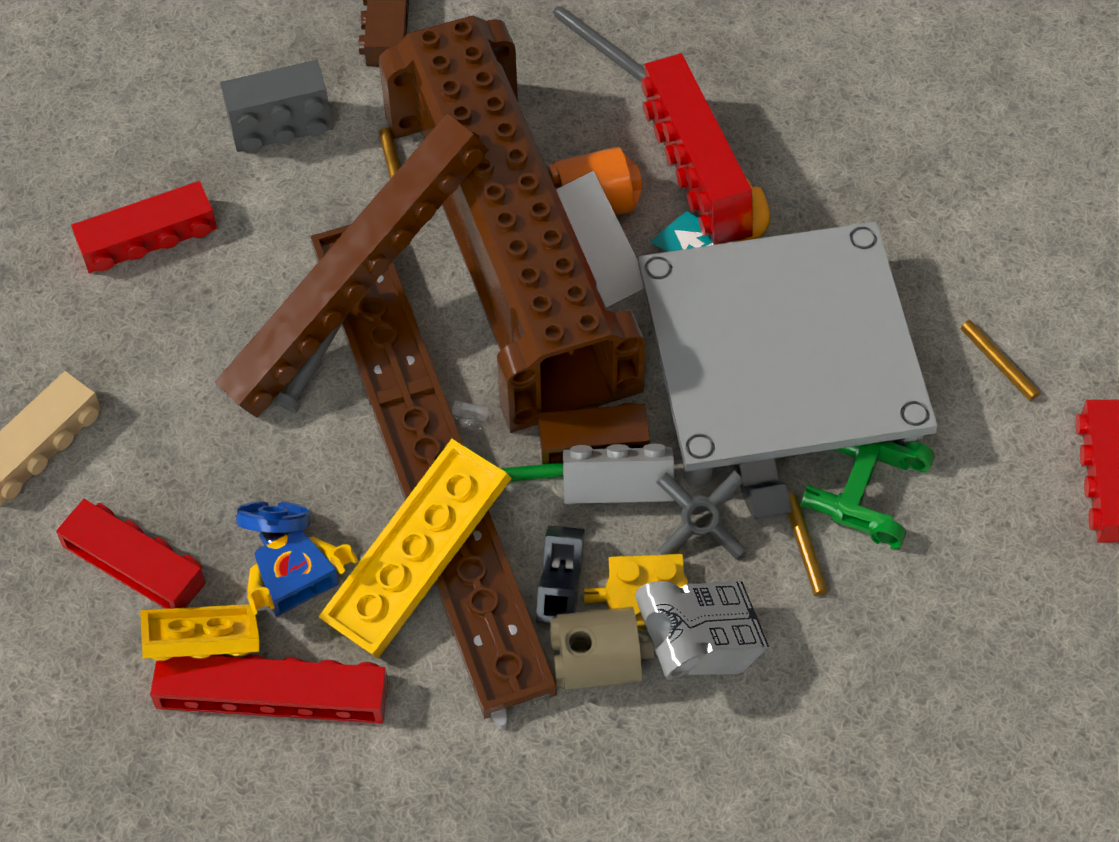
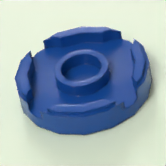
[236,501,310,533]

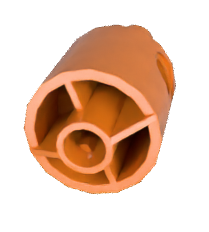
[548,147,643,216]

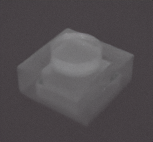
[451,400,494,431]

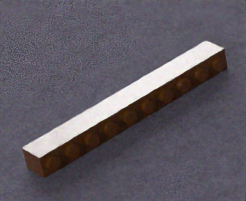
[215,113,489,418]

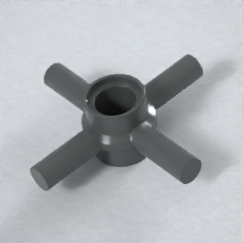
[656,471,746,559]

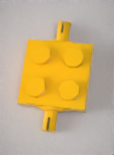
[584,554,688,629]

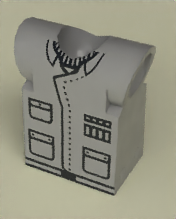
[635,581,769,680]

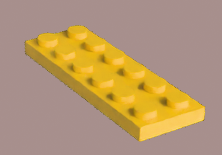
[318,439,511,659]

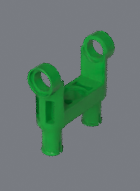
[800,441,935,549]

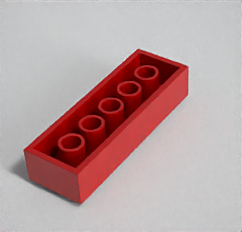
[641,53,753,245]

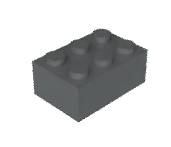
[220,60,333,152]

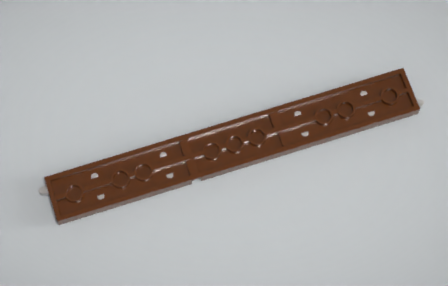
[311,224,557,730]

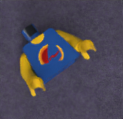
[247,530,358,617]

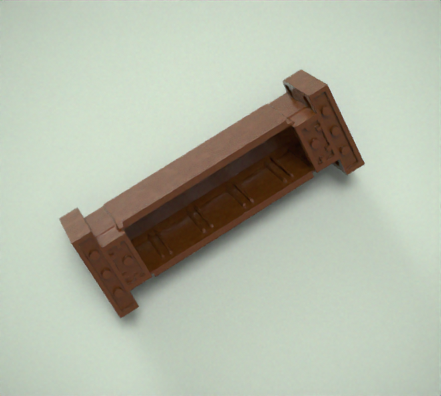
[379,15,646,433]

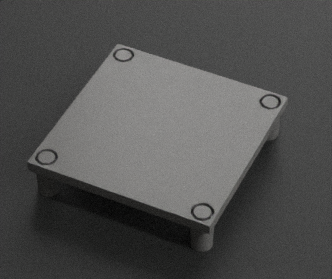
[638,222,937,486]

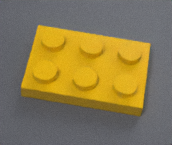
[140,604,259,661]

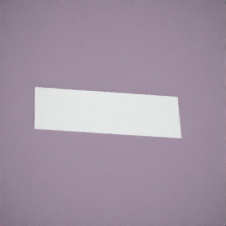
[556,171,643,307]

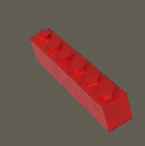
[150,654,388,724]

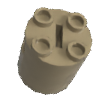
[550,607,654,690]

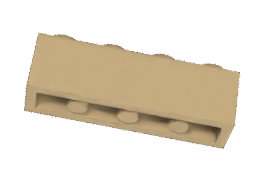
[0,371,101,506]

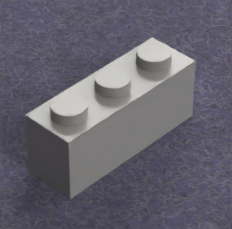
[563,443,674,504]

